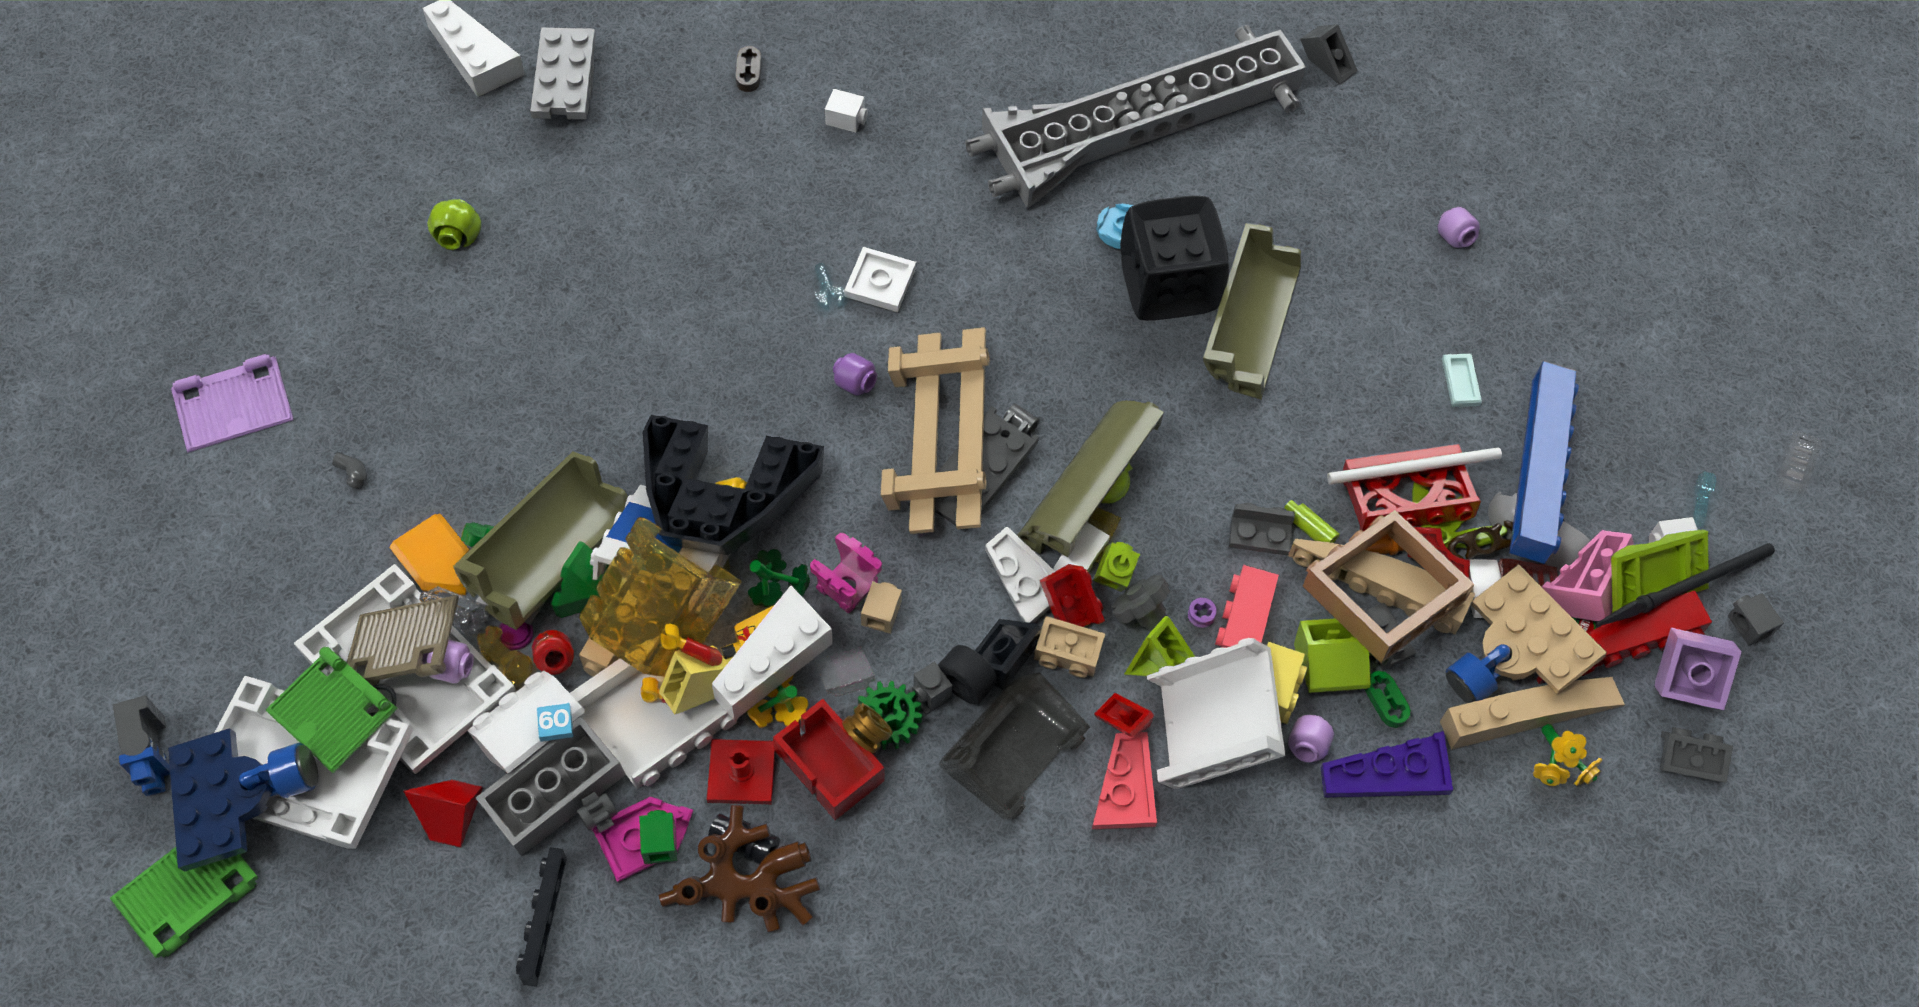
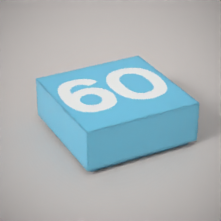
[537,703,573,742]

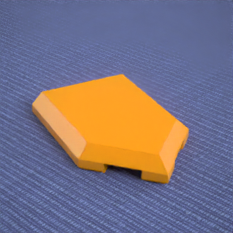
[389,514,469,596]

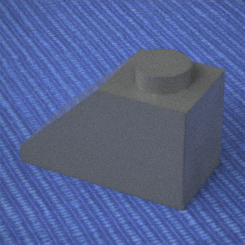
[1300,24,1358,84]

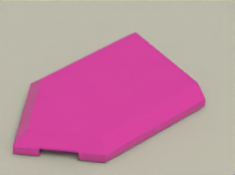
[592,797,693,882]

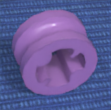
[1188,598,1216,628]

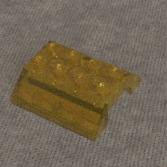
[579,517,742,677]

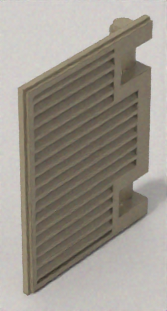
[347,595,459,685]

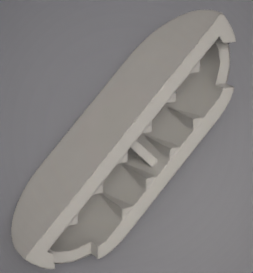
[1488,492,1591,571]

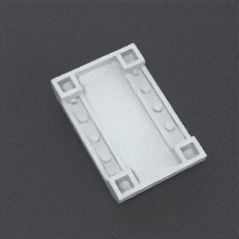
[294,564,516,774]
[214,676,414,849]

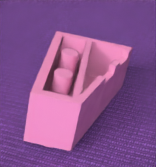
[1542,530,1634,621]

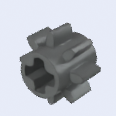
[577,792,618,833]

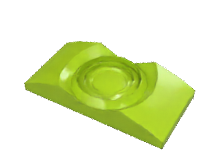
[1611,530,1709,613]

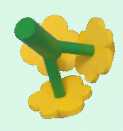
[747,675,809,728]
[1533,724,1602,786]

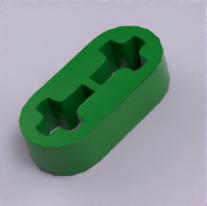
[1365,671,1411,728]

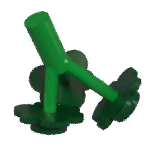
[748,549,810,608]

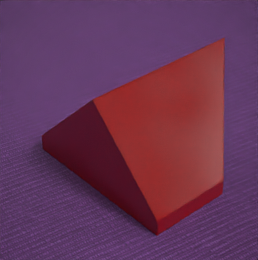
[403,780,483,848]

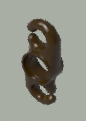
[1447,520,1513,560]

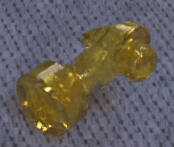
[476,625,533,684]

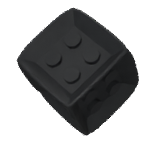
[1120,196,1229,321]

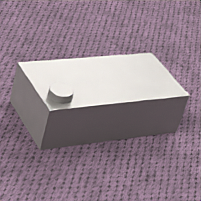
[476,716,626,856]

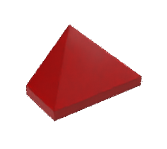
[1094,693,1154,738]

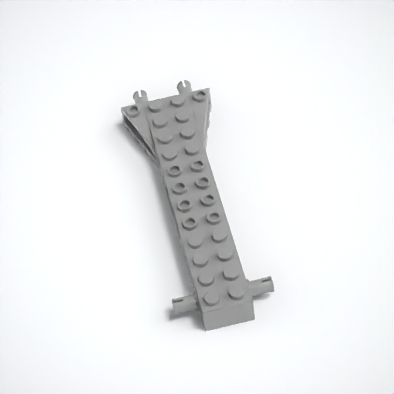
[965,25,1306,209]

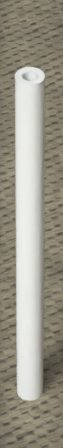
[1327,447,1502,485]

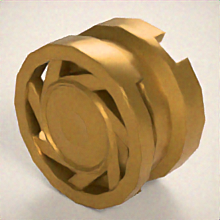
[842,703,893,753]

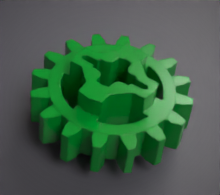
[854,681,922,750]

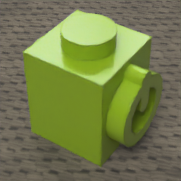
[1093,542,1140,592]

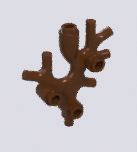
[659,805,820,932]

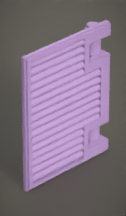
[171,354,293,452]

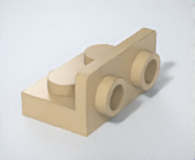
[1034,616,1105,678]

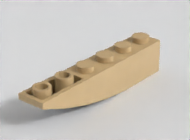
[1288,539,1475,634]

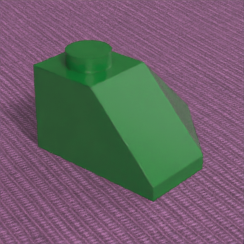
[552,541,620,618]

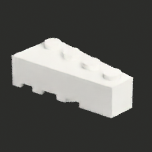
[423,0,525,97]
[712,586,832,721]

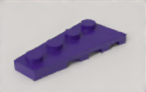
[1320,731,1453,798]

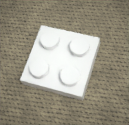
[844,247,916,312]

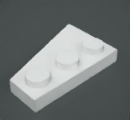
[985,527,1055,623]

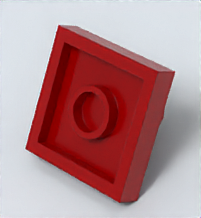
[707,739,775,805]

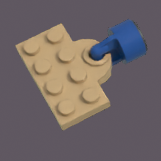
[1446,565,1606,703]

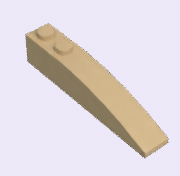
[1440,677,1625,750]

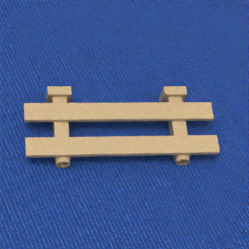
[881,327,990,534]

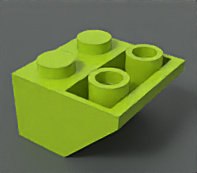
[1294,618,1371,693]

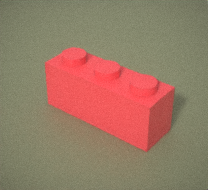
[1215,565,1279,648]

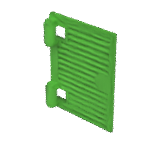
[265,647,398,773]
[110,847,258,958]

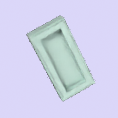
[1442,354,1482,407]

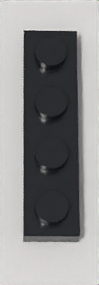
[516,847,567,987]

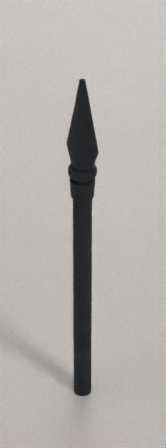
[1596,543,1775,626]

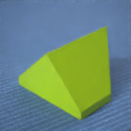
[1124,616,1195,676]

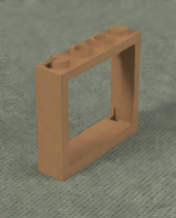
[1303,510,1475,663]

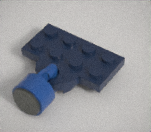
[168,728,318,872]

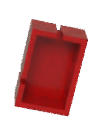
[773,699,885,820]

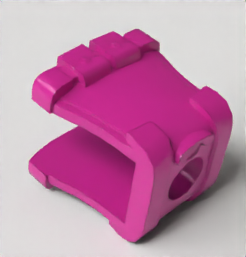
[810,533,882,614]

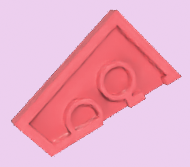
[1092,732,1157,829]

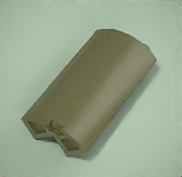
[1203,223,1301,400]
[1017,400,1164,557]
[453,452,628,630]

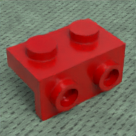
[1039,564,1105,627]

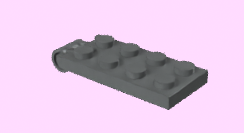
[935,403,1040,532]

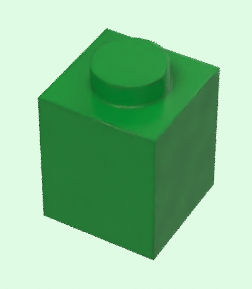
[639,810,678,864]

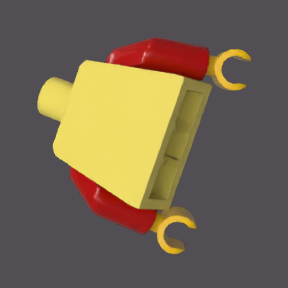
[641,624,732,715]

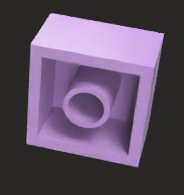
[1655,628,1742,710]

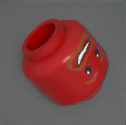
[531,630,574,675]

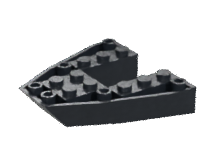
[642,415,824,555]

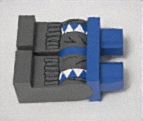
[113,695,170,796]

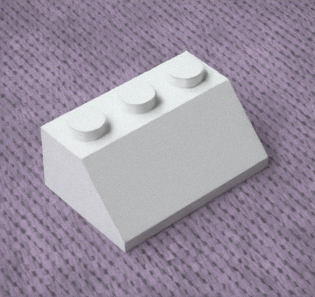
[467,670,585,773]

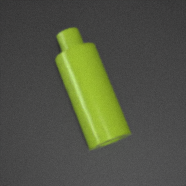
[1284,500,1340,543]

